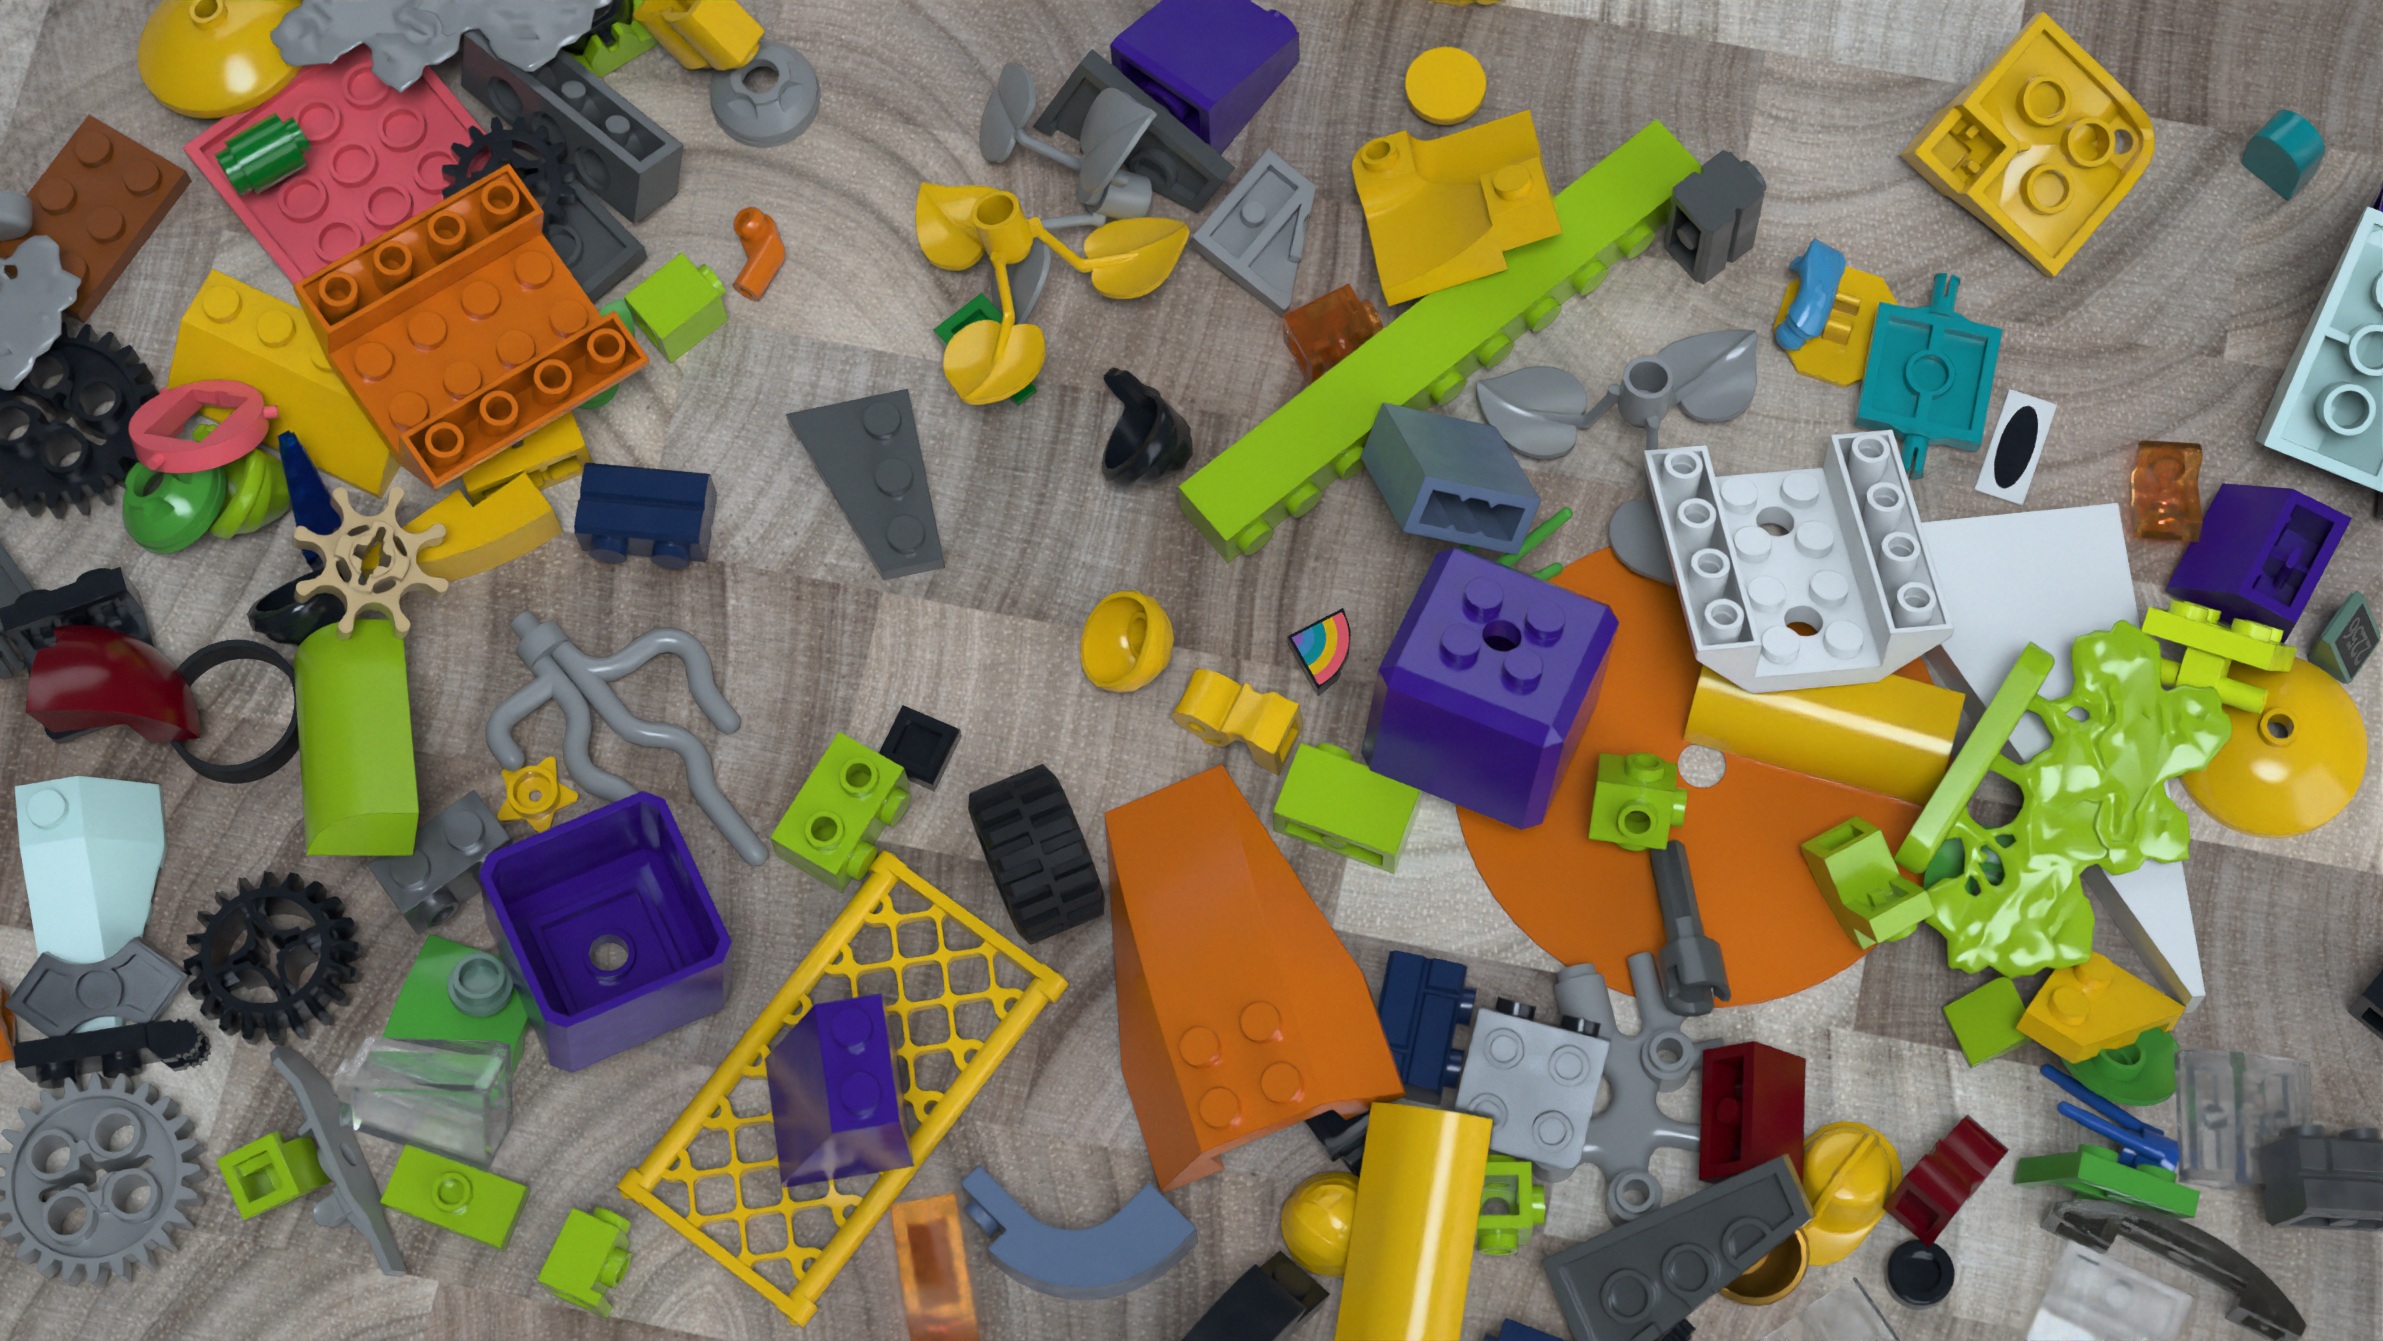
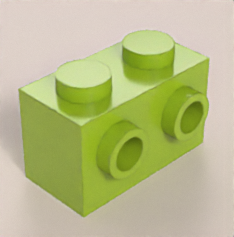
[770,731,912,894]

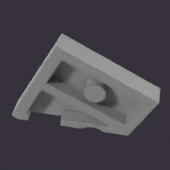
[1189,148,1316,318]

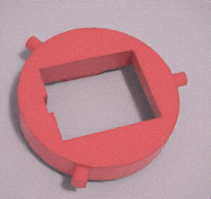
[129,380,279,474]

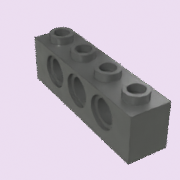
[461,29,683,224]

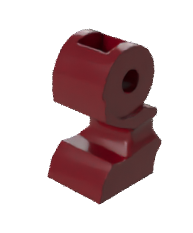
[1882,1114,2009,1248]

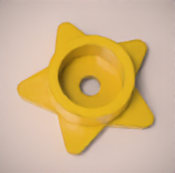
[497,756,578,833]

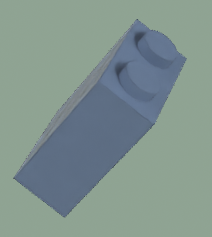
[1361,403,1541,555]

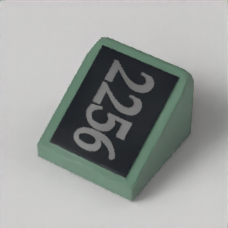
[2308,590,2381,684]

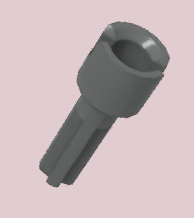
[1650,839,1731,1017]

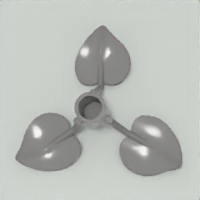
[979,62,1157,325]
[1476,330,1758,586]

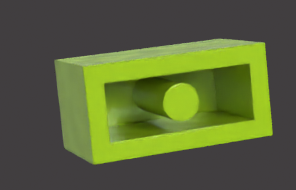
[1273,742,1422,874]

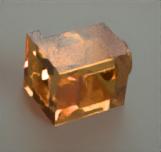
[1283,283,1383,386]

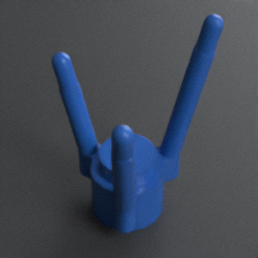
[2041,1064,2182,1172]

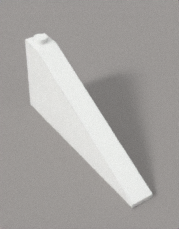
[1921,503,2206,1014]

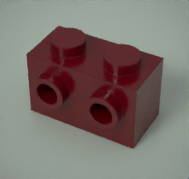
[1699,1041,1806,1186]

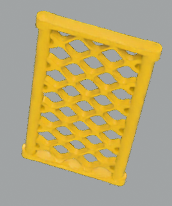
[615,850,1069,1329]

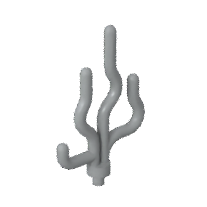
[485,611,768,866]

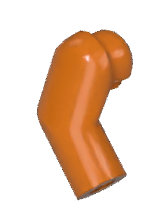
[732,207,786,301]

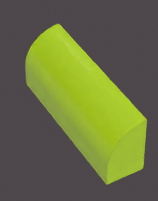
[293,619,419,856]

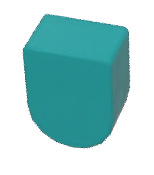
[2241,110,2325,200]

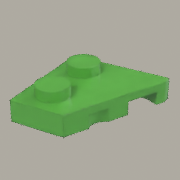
[2014,1144,2200,1220]

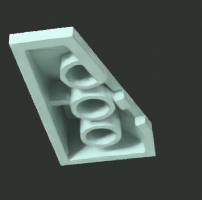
[2255,206,2383,493]
[15,776,168,1034]

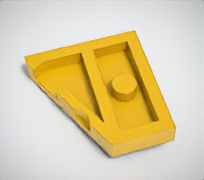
[2015,950,2186,1064]

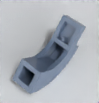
[960,1165,1198,1300]

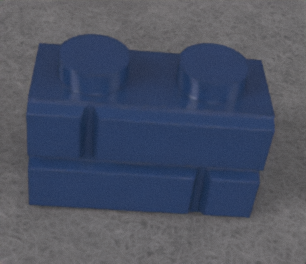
[574,463,717,569]
[1377,950,1477,1106]

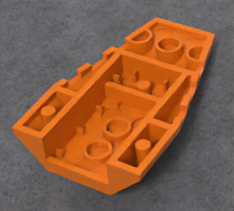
[1105,764,1407,1193]

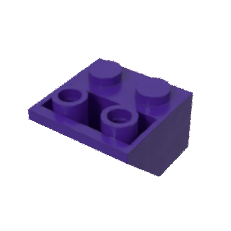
[2165,483,2352,643]

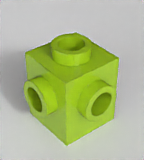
[1588,752,1688,851]
[1474,1155,1545,1256]

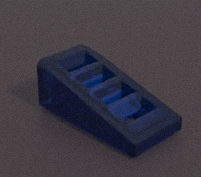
[278,430,342,571]

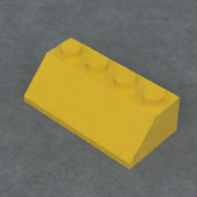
[167,269,401,500]

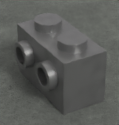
[367,789,514,936]

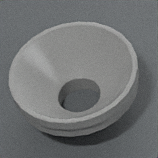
[710,41,821,148]

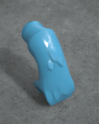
[1776,238,1846,350]

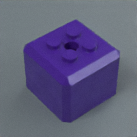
[1361,547,1619,830]
[479,791,732,1073]

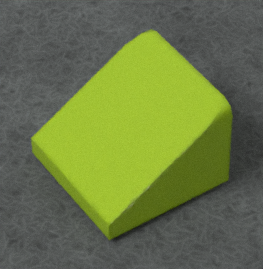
[1942,975,2032,1069]

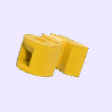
[1172,668,1304,776]

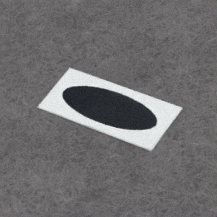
[1974,389,2057,506]

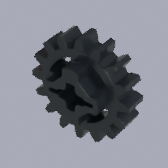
[442,116,577,241]

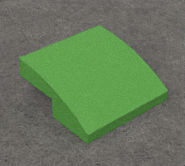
[376,934,531,1103]

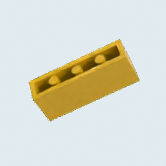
[1683,664,1966,807]
[1334,1102,1493,1341]

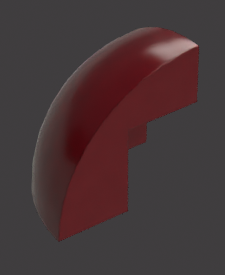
[26,625,200,744]

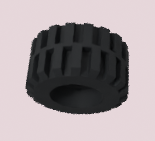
[968,764,1105,945]

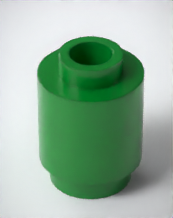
[214,113,312,197]

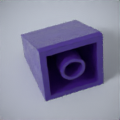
[1110,0,1300,155]
[765,993,914,1188]

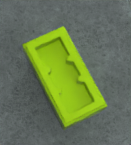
[380,1142,531,1252]

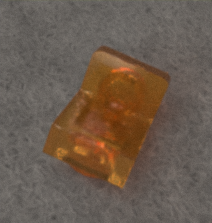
[2129,440,2203,542]

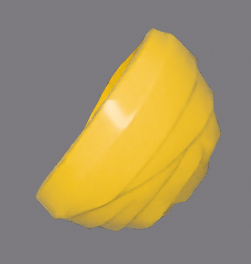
[1080,589,1174,693]
[1281,1171,1360,1279]

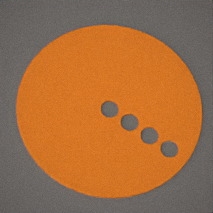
[1455,546,1953,1008]

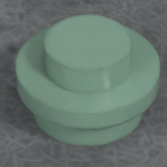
[447,953,514,1017]

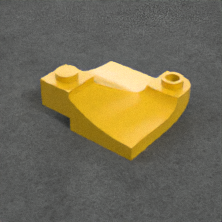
[1900,11,2155,277]
[1352,109,1562,307]

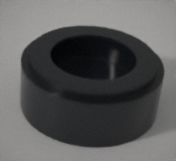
[1884,1239,1955,1310]

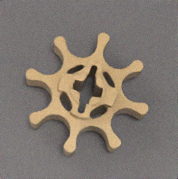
[292,486,448,641]

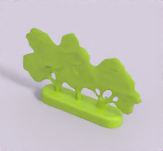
[1893,619,2232,979]

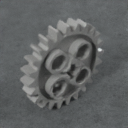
[0,1072,208,1288]

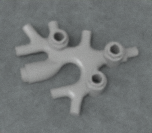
[1526,952,1725,1227]

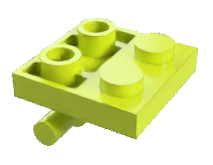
[2141,599,2298,715]

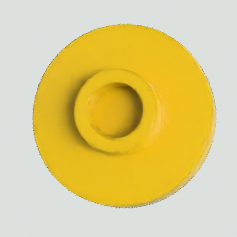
[1405,47,1486,125]

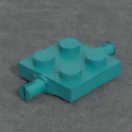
[1853,273,2003,480]

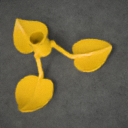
[915,182,1189,405]

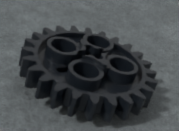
[0,322,159,519]

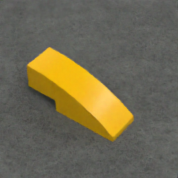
[360,472,563,591]

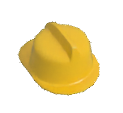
[1802,1121,1902,1267]

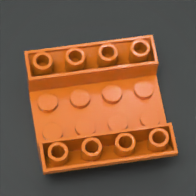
[293,163,650,491]

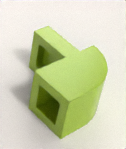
[1800,816,1935,950]

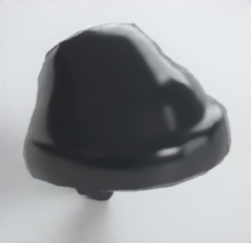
[1102,368,1193,488]
[247,528,356,647]

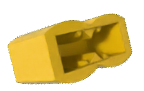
[632,0,765,70]

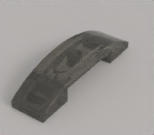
[2040,1199,2307,1341]

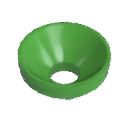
[122,462,227,555]

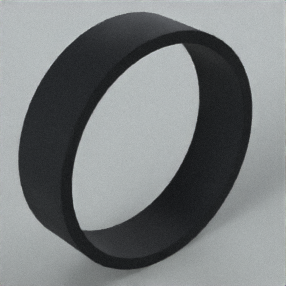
[171,639,299,784]

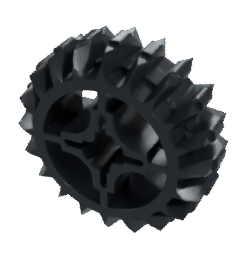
[183,871,363,1046]

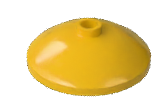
[137,0,302,119]
[2178,657,2368,839]

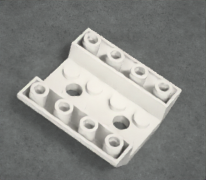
[1643,430,1954,694]

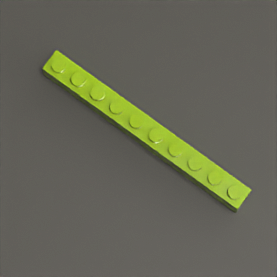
[1178,118,1702,563]

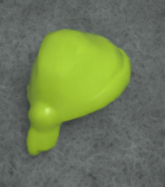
[192,424,293,540]

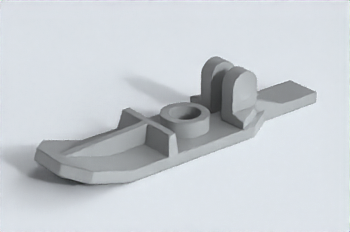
[270,1046,407,1277]

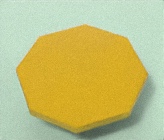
[1773,266,1899,389]

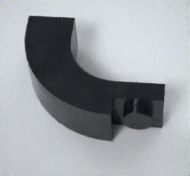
[1182,1251,1330,1341]

